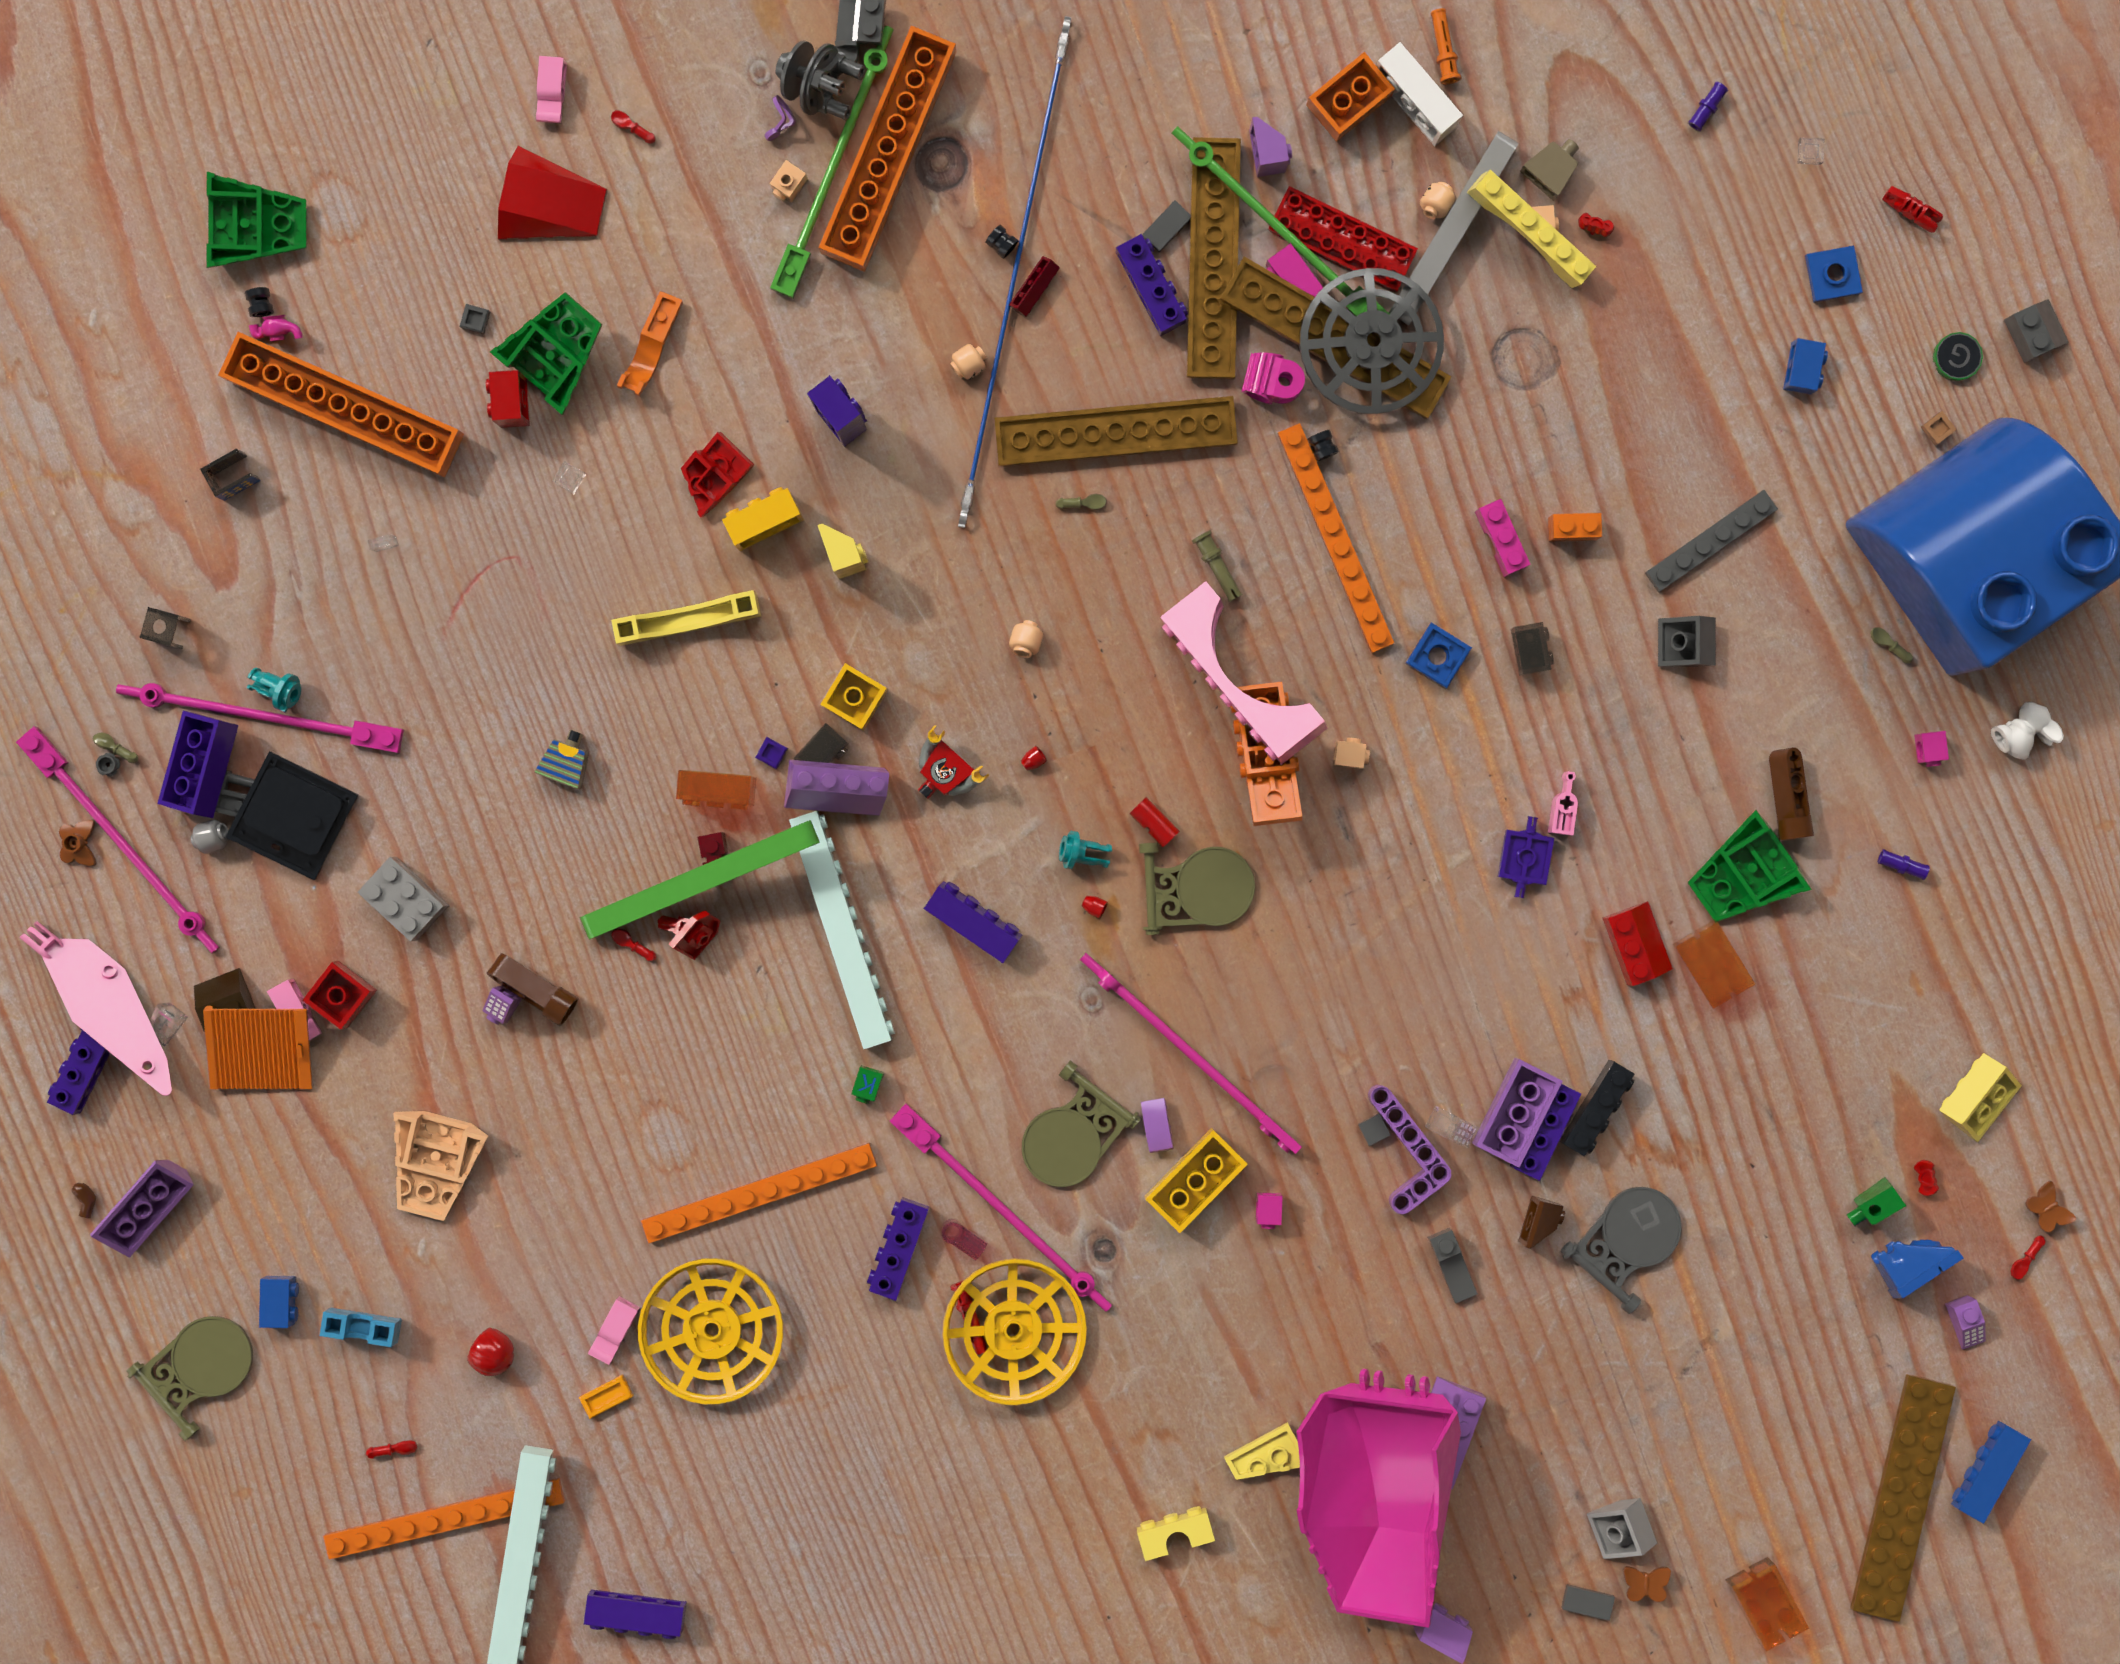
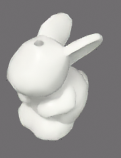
[1991,702,2064,760]

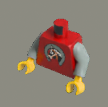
[918,725,989,799]

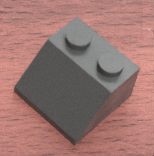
[2004,299,2068,363]
[1658,616,1716,667]

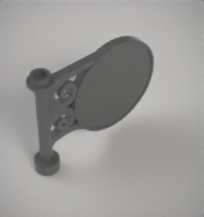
[1561,1187,1681,1314]

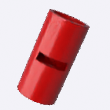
[1129,797,1180,848]

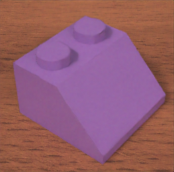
[1249,117,1292,177]
[1413,1603,1473,1664]

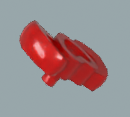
[1578,213,1614,237]
[1914,1160,1939,1196]

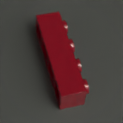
[1009,256,1060,317]

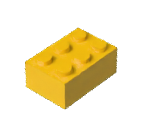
[722,487,804,551]

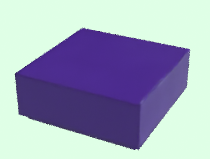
[755,737,788,769]

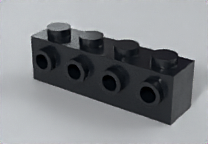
[1559,1060,1635,1157]

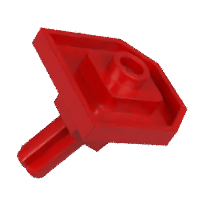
[657,910,720,960]

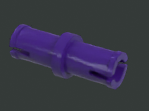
[1688,82,1728,131]
[1877,849,1930,880]

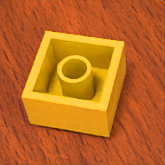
[820,663,888,731]

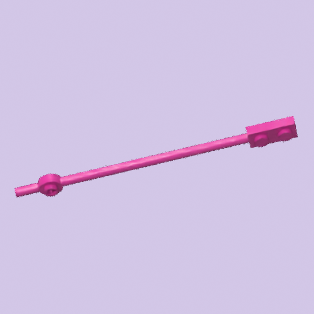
[116,683,404,753]
[16,726,219,954]
[1080,953,1302,1154]
[890,1103,1112,1312]

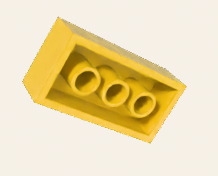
[1144,1128,1248,1233]

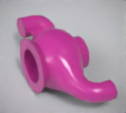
[249,315,303,341]

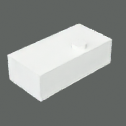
[1376,42,1463,147]

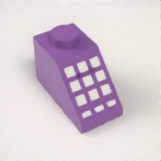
[482,986,522,1025]
[1945,1295,1986,1349]

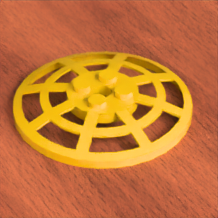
[638,1258,783,1404]
[942,1258,1087,1405]

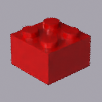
[486,370,530,428]
[302,961,377,1030]

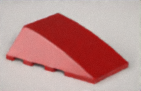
[498,146,607,240]

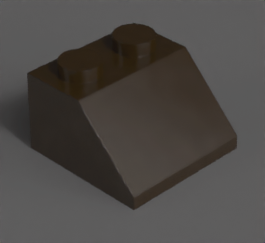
[194,968,256,1032]

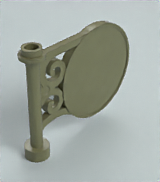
[1139,843,1255,935]
[1022,1060,1141,1187]
[126,1316,253,1441]

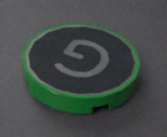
[1933,332,1983,381]

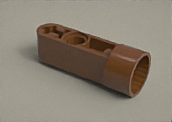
[1769,747,1814,840]
[487,953,579,1026]

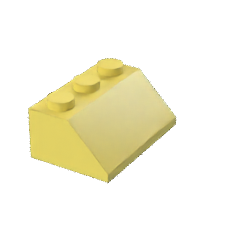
[818,524,868,579]
[1939,1053,2022,1142]

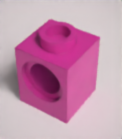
[1914,731,1949,767]
[1256,1192,1283,1229]

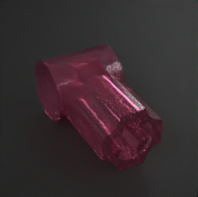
[941,1219,988,1261]

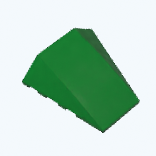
[206,172,307,268]
[490,292,603,415]
[1688,810,1812,922]

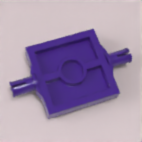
[1498,816,1554,898]

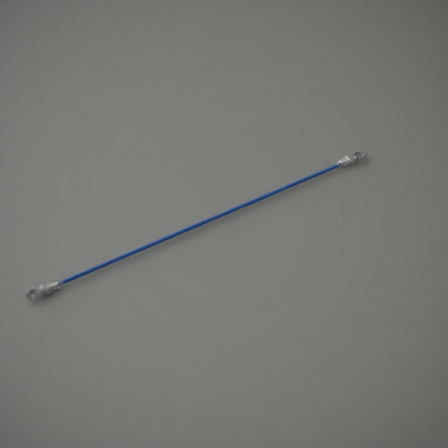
[958,16,1071,528]

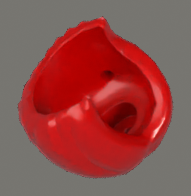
[467,1328,514,1376]

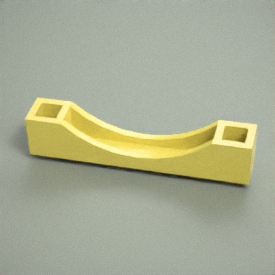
[1467,170,1596,288]
[611,590,761,646]

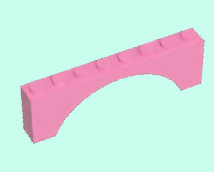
[1161,582,1328,765]

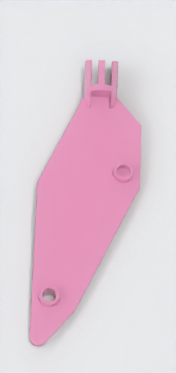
[20,921,172,1096]

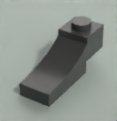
[1427,1228,1478,1303]

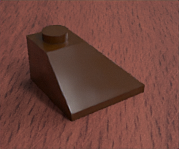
[1518,1195,1565,1249]

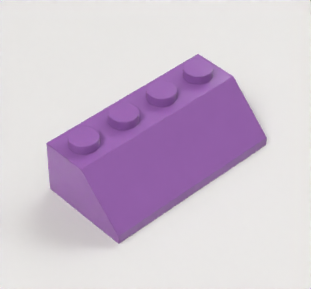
[784,760,889,816]
[1472,1058,1563,1168]
[90,1160,194,1258]
[1431,1376,1486,1490]

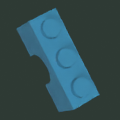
[319,1308,402,1347]

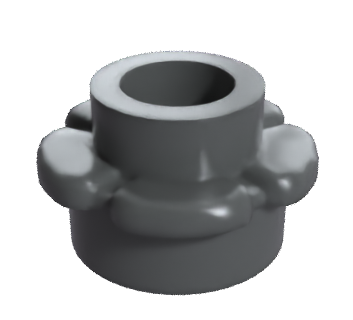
[96,753,120,777]

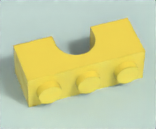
[1137,1506,1215,1561]

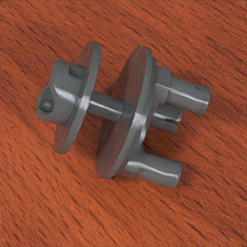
[775,40,866,120]

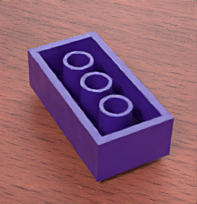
[807,375,867,447]
[157,711,239,818]

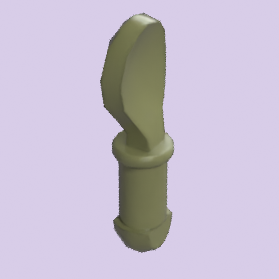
[1056,494,1107,509]
[1870,627,1913,663]
[93,732,139,763]

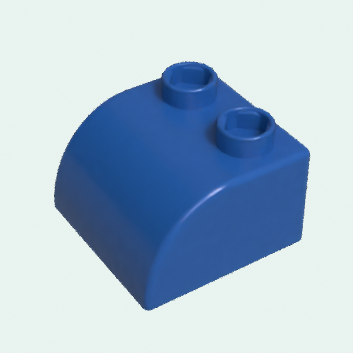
[1846,417,2120,676]

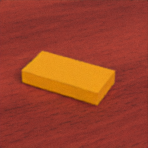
[579,1374,634,1419]

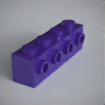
[1115,234,1188,337]
[923,881,1023,963]
[47,1028,110,1115]
[1510,1084,1581,1181]
[867,1197,930,1301]
[583,1589,687,1639]

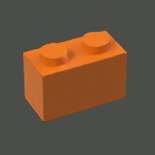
[1548,513,1602,542]

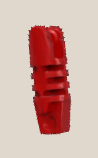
[1882,186,1943,233]

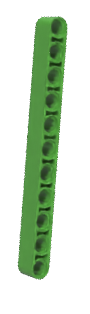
[580,820,820,940]

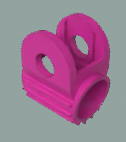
[1241,353,1305,404]

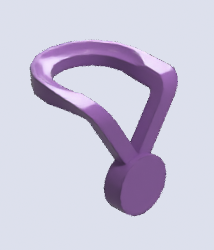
[764,95,796,141]

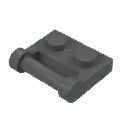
[215,770,255,817]

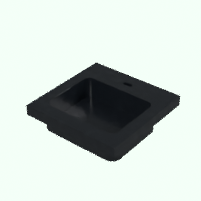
[225,751,359,880]

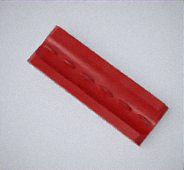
[1268,186,1418,292]

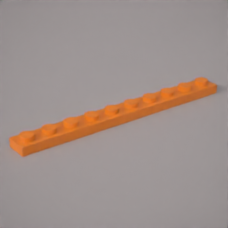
[1277,423,1394,653]
[641,1143,877,1244]
[323,1478,565,1559]

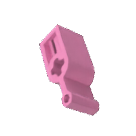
[536,56,567,123]
[1548,771,1578,836]
[267,979,322,1045]
[588,1296,641,1365]

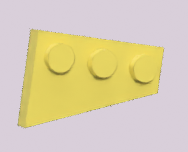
[1224,1422,1300,1480]

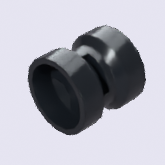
[985,225,1019,259]
[245,287,274,317]
[1308,430,1339,461]

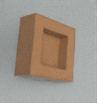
[1921,411,1957,445]

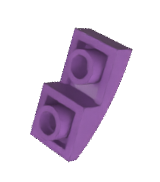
[1141,1098,1174,1153]

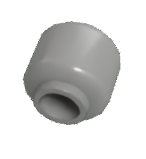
[191,820,229,854]

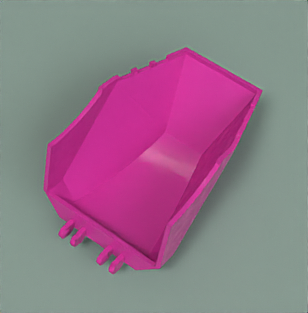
[1296,1369,1461,1628]

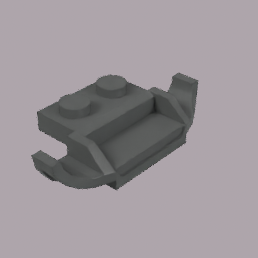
[835,0,886,63]

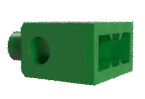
[1846,1177,1906,1226]

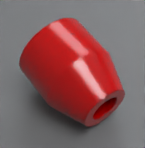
[1021,746,1047,771]
[1082,896,1108,919]

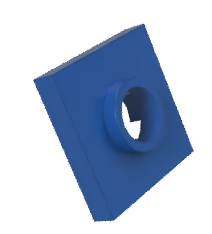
[1805,245,1863,303]
[1405,622,1472,689]

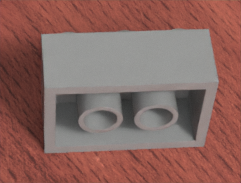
[357,857,450,941]

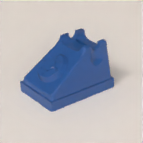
[1871,1240,1964,1299]

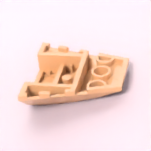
[393,1111,488,1221]

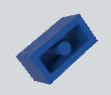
[1783,338,1828,394]
[259,1276,299,1328]

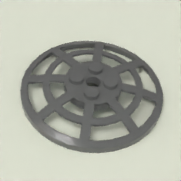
[1299,268,1444,414]

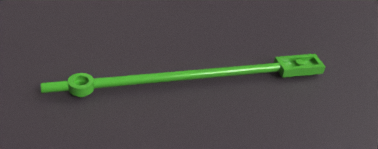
[770,26,894,298]
[1171,126,1390,316]

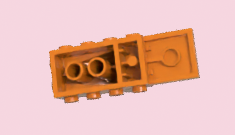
[1230,682,1302,826]

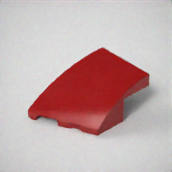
[681,432,755,517]

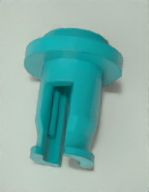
[246,667,302,713]
[1059,830,1112,869]

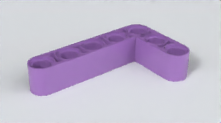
[1368,1085,1451,1214]

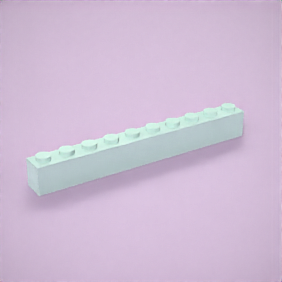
[789,811,895,1049]
[487,1445,556,1664]

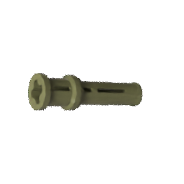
[1192,530,1243,602]

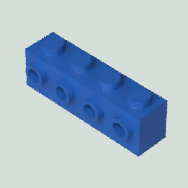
[1951,1420,2032,1524]

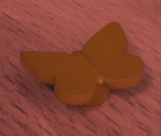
[59,820,96,866]
[2025,1181,2076,1232]
[1623,1566,1671,1602]

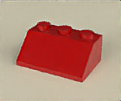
[1602,901,1673,986]

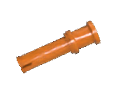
[1431,8,1462,85]

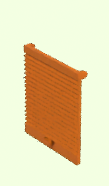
[203,1006,313,1089]

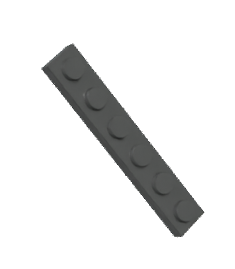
[1645,490,1778,592]

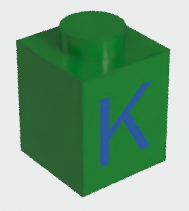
[851,1065,884,1104]

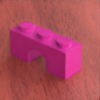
[1475,499,1531,577]

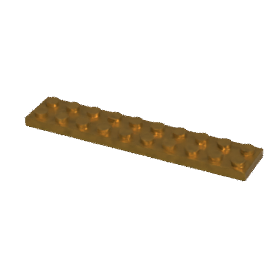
[1187,137,1241,379]
[1219,256,1452,420]
[994,396,1238,467]
[1850,1374,1956,1622]

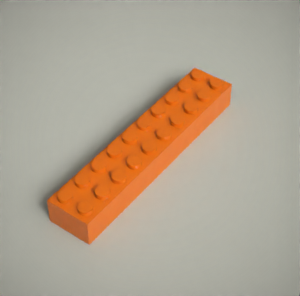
[818,25,957,272]
[218,332,464,478]

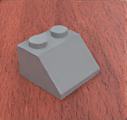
[1587,1498,1657,1559]

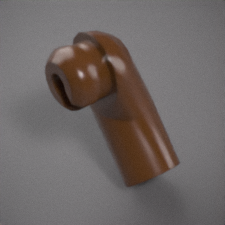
[72,1183,96,1218]

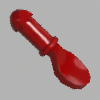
[611,110,656,144]
[611,928,657,962]
[2011,1235,2045,1280]
[366,1440,417,1459]

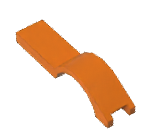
[617,291,683,396]

